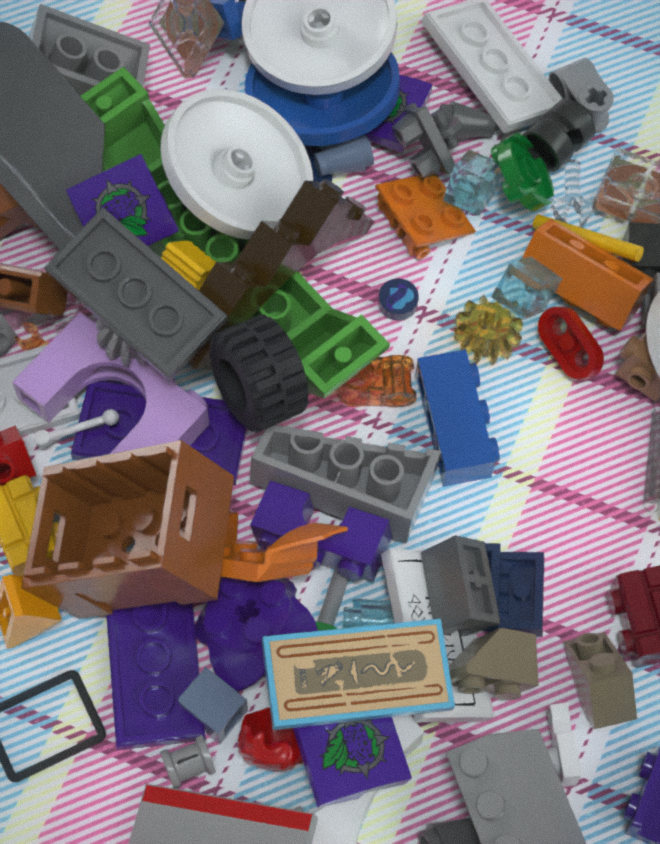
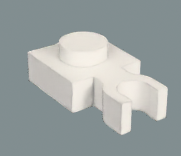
[547,702,582,787]

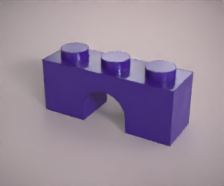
[250,480,393,582]

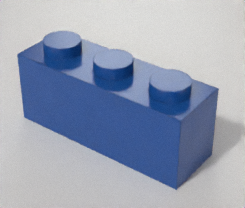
[415,349,500,487]

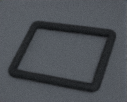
[0,670,106,783]

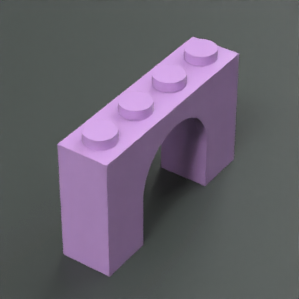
[12,312,209,454]

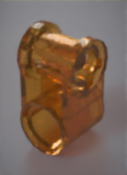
[336,355,417,408]

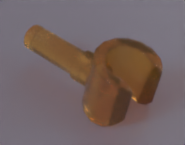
[14,322,49,351]

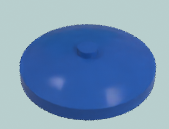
[245,52,400,146]

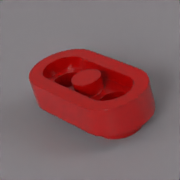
[538,307,604,379]

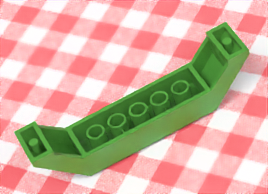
[81,67,390,399]

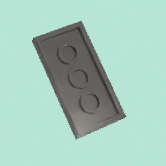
[44,207,228,382]

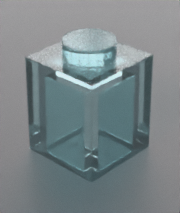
[443,150,502,216]
[491,256,563,320]

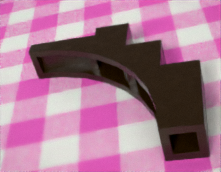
[187,179,375,370]

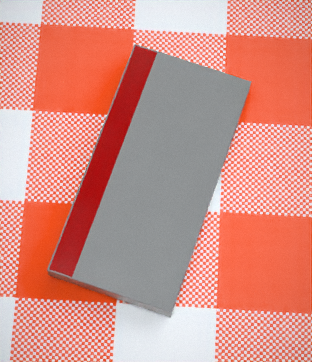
[128,784,318,844]

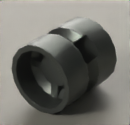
[522,98,596,172]

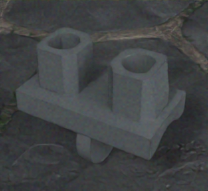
[392,103,462,178]

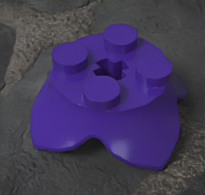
[195,577,318,692]

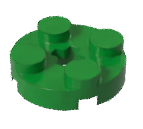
[491,133,554,212]

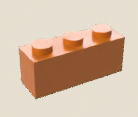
[517,219,654,331]

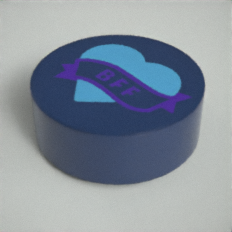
[378,278,419,321]

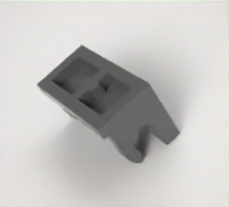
[421,535,501,637]

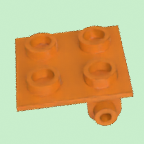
[375,173,476,259]

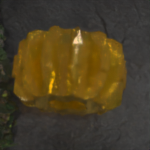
[453,294,523,366]

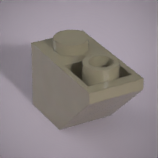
[449,628,539,700]
[563,632,637,729]

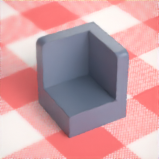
[178,667,248,744]

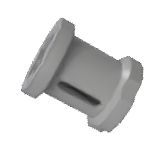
[160,735,216,789]

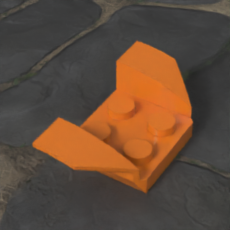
[220,511,348,582]

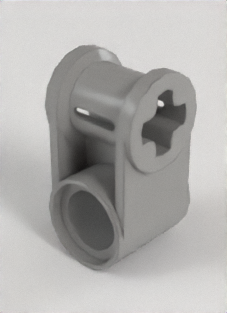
[549,57,614,134]

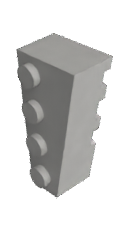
[249,425,441,543]

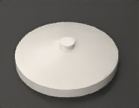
[242,0,398,95]
[161,89,313,239]

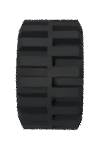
[210,314,309,433]

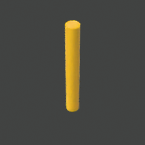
[533,214,644,262]

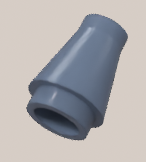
[313,135,374,176]

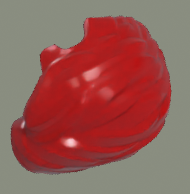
[237,707,303,772]

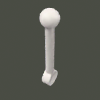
[33,409,119,448]

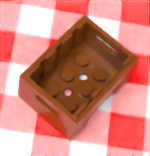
[21,440,234,619]

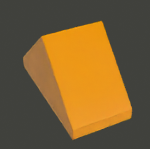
[0,575,62,649]

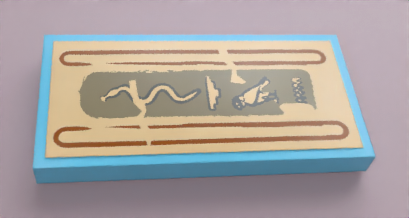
[261,619,455,730]

